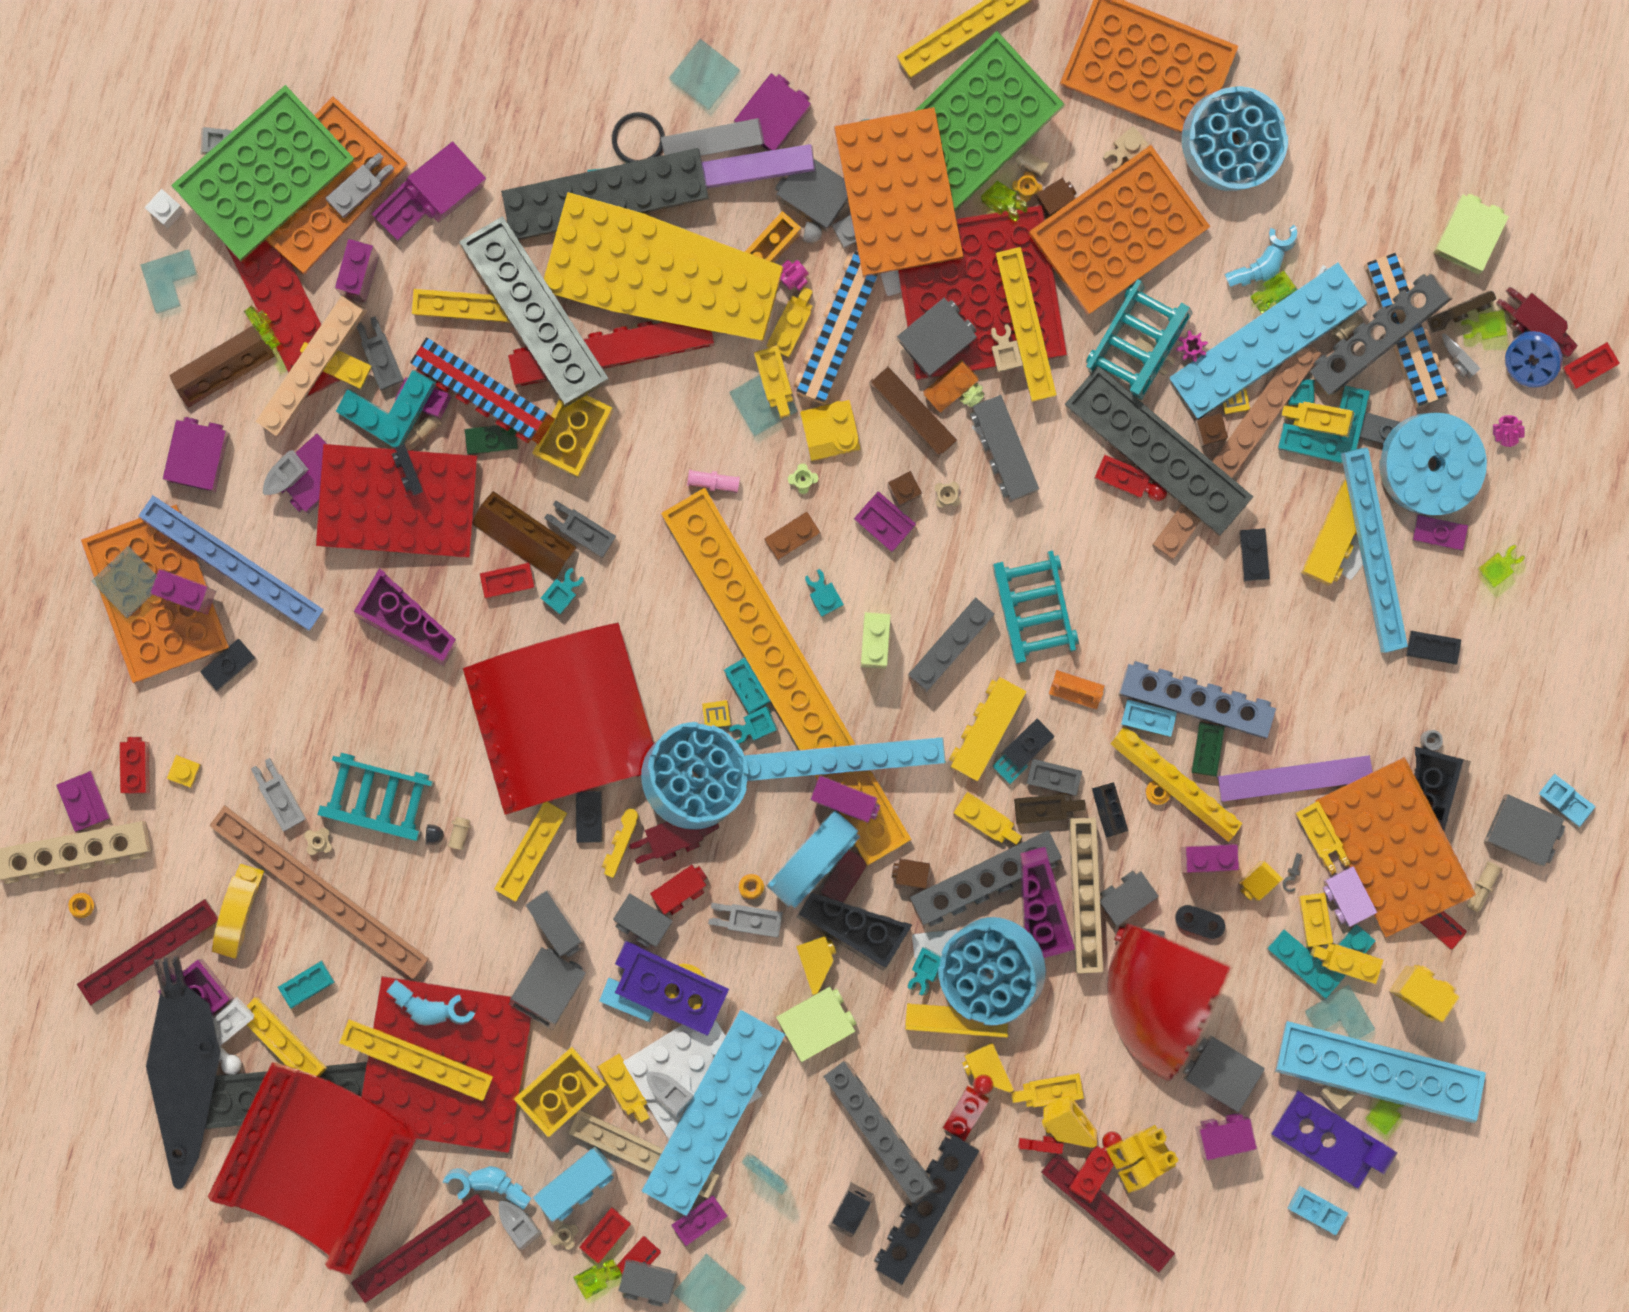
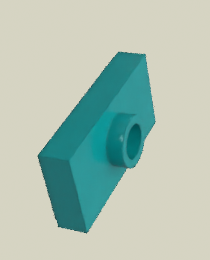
[724,657,771,714]
[278,960,335,1009]

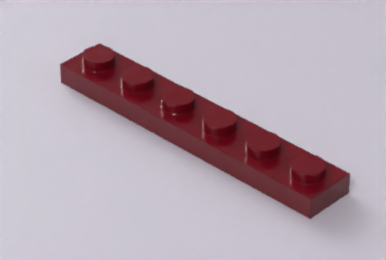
[76,899,218,1006]
[1041,1153,1176,1273]
[351,1193,493,1304]

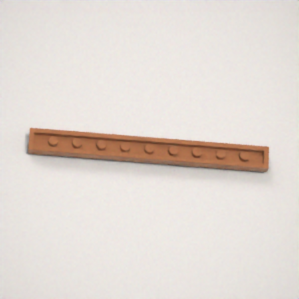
[1152,345,1322,560]
[209,805,429,979]

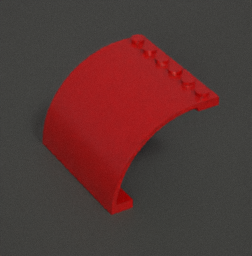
[462,622,654,815]
[207,1062,416,1275]

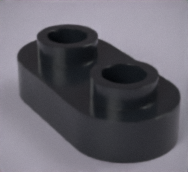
[1175,905,1225,939]

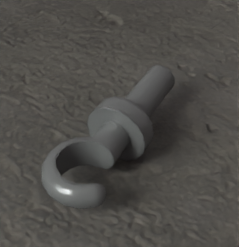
[1282,853,1302,892]

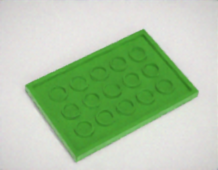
[914,31,1066,212]
[171,85,355,261]

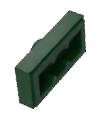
[464,425,518,455]
[1191,722,1225,777]

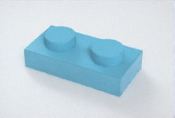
[1121,699,1177,737]

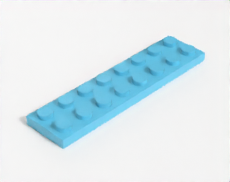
[1169,263,1367,419]
[642,1009,786,1216]
[1275,1021,1486,1123]

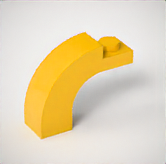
[212,864,264,959]

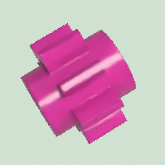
[780,260,809,291]
[1176,330,1208,362]
[1493,415,1525,447]

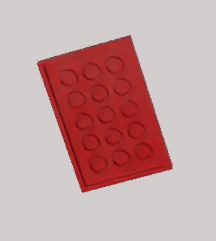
[316,444,477,558]

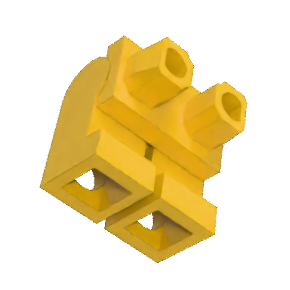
[1106,1125,1178,1193]

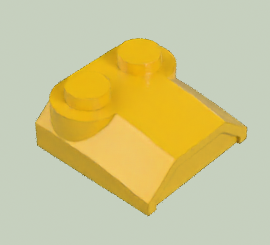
[800,400,861,461]

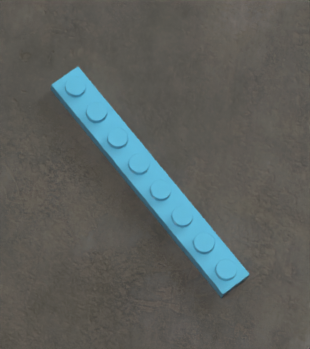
[1341,448,1408,653]
[745,737,946,781]

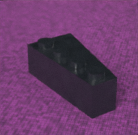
[1414,747,1471,842]
[796,893,912,971]

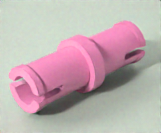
[687,470,740,493]

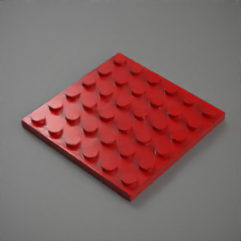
[898,205,1067,380]
[361,976,531,1153]

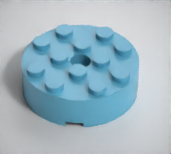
[1182,86,1288,191]
[1379,413,1487,515]
[641,722,749,829]
[766,810,860,908]
[938,917,1046,1025]

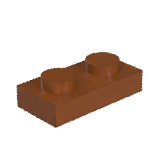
[764,512,821,560]

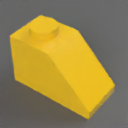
[1238,861,1283,901]
[796,936,837,995]
[962,1042,1014,1092]
[1042,1095,1097,1148]

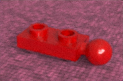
[1094,454,1168,502]
[943,1074,994,1141]
[1068,1131,1122,1203]

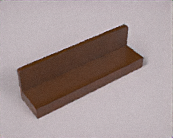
[169,324,275,408]
[869,366,957,458]
[472,491,577,580]

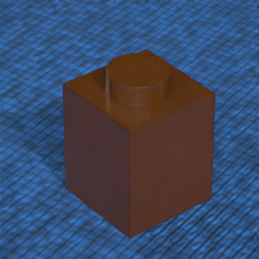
[1035,177,1077,218]
[1194,413,1228,448]
[887,471,922,507]
[891,858,930,889]

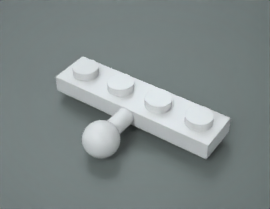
[213,997,254,1075]

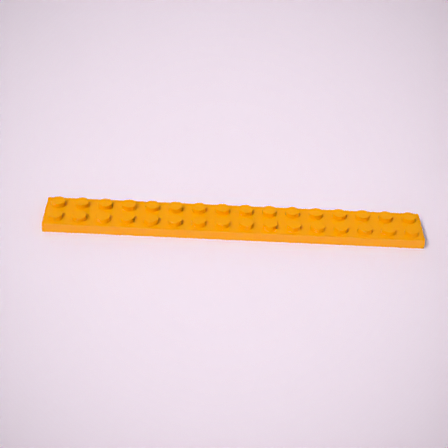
[661,488,912,866]

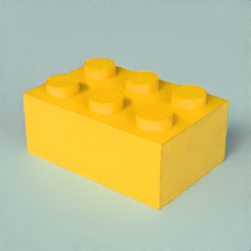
[532,395,614,479]
[1389,965,1460,1022]
[514,1046,607,1137]

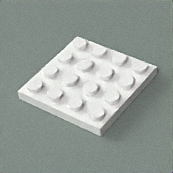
[623,1020,763,1140]

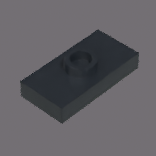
[1406,631,1462,665]
[200,638,256,691]
[1000,718,1055,772]
[1092,782,1128,838]
[576,791,602,843]

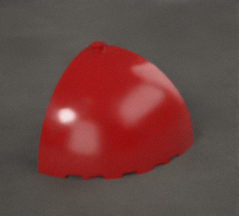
[1107,923,1231,1082]

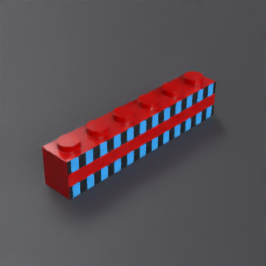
[410,337,555,445]

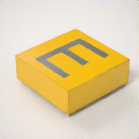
[1222,388,1250,415]
[702,700,731,727]

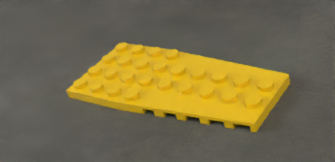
[544,192,784,341]

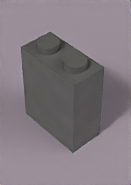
[775,159,848,231]
[896,298,977,378]
[1484,794,1565,866]
[525,890,584,957]
[509,947,586,1030]
[1183,1035,1265,1112]

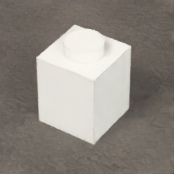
[144,189,185,229]

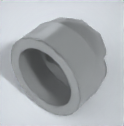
[803,221,822,243]
[1420,730,1443,751]

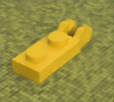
[1295,801,1350,875]
[601,808,639,878]

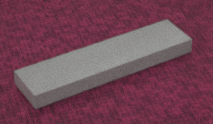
[661,118,764,156]

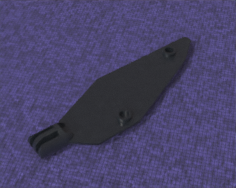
[146,955,221,1189]

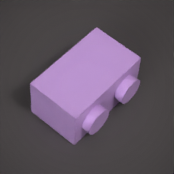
[1322,867,1377,927]

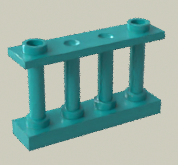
[1086,279,1193,400]
[992,550,1079,665]
[317,752,434,841]

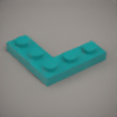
[336,370,436,447]
[1277,385,1370,464]
[1267,924,1376,999]

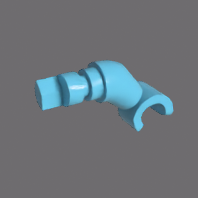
[1224,224,1297,287]
[387,980,475,1026]
[442,1166,532,1210]

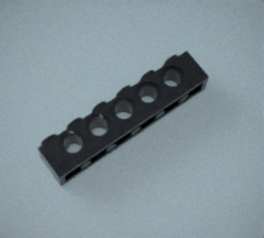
[874,1134,980,1285]

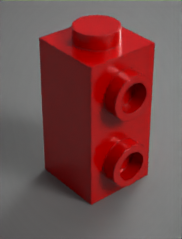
[119,737,150,794]
[650,864,708,915]

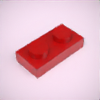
[1562,342,1620,390]
[479,563,535,599]
[579,1207,632,1264]

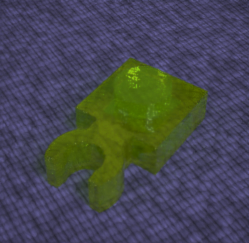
[981,180,1027,221]
[1250,270,1298,313]
[244,305,280,350]
[1461,310,1508,340]
[1477,545,1525,588]
[1365,1099,1405,1135]
[573,1259,622,1299]

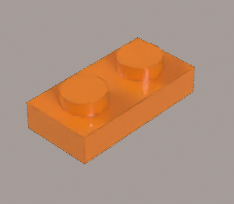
[923,359,979,413]

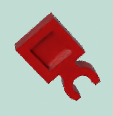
[1018,1135,1063,1154]

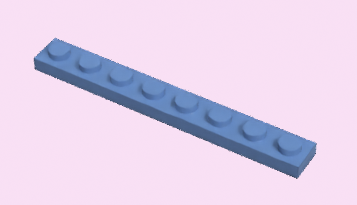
[138,495,324,631]

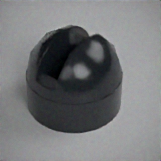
[425,824,444,845]

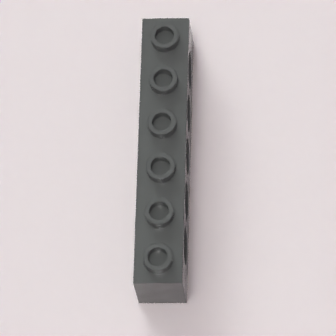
[1310,274,1453,395]
[910,830,1062,927]
[823,1061,937,1203]

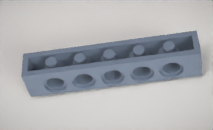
[1118,661,1276,739]

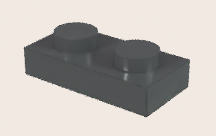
[1026,759,1082,796]

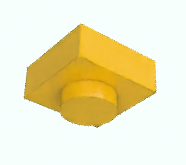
[167,755,201,788]

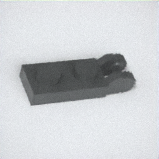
[357,316,404,390]
[544,500,617,558]

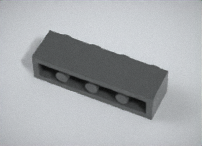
[970,395,1039,502]
[908,597,995,692]

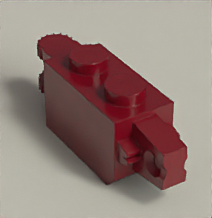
[1496,287,1578,358]
[629,821,720,865]

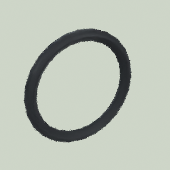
[612,112,665,163]

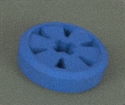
[1505,331,1563,388]

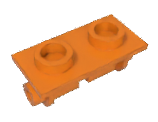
[1049,670,1105,710]

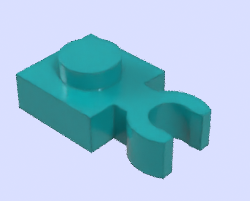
[541,568,584,615]
[805,569,844,617]
[729,707,778,744]
[908,947,942,996]

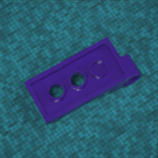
[615,941,729,1036]
[1270,1090,1398,1188]

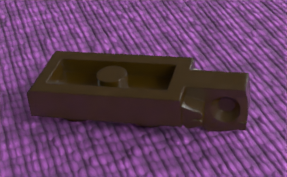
[1426,291,1497,333]
[1014,794,1086,824]

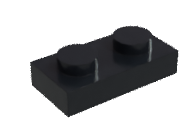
[391,444,423,496]
[1239,528,1270,582]

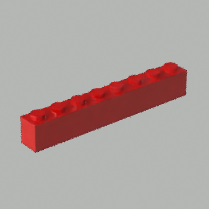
[508,321,714,388]

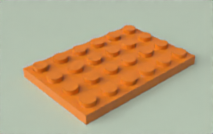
[1059,0,1239,133]
[266,96,408,275]
[834,107,963,277]
[1028,145,1211,315]
[81,504,229,683]
[1315,757,1476,937]

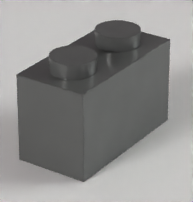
[1100,870,1159,926]
[613,893,673,948]
[618,1259,677,1307]

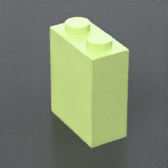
[1433,194,1509,275]
[861,612,890,669]
[776,986,857,1062]

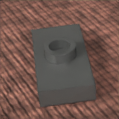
[1359,412,1400,444]

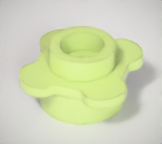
[959,383,985,407]
[788,464,818,494]

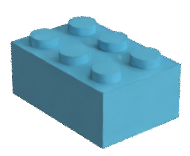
[533,1146,615,1222]

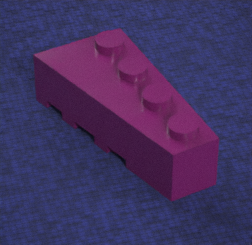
[354,568,457,666]
[1020,847,1075,958]

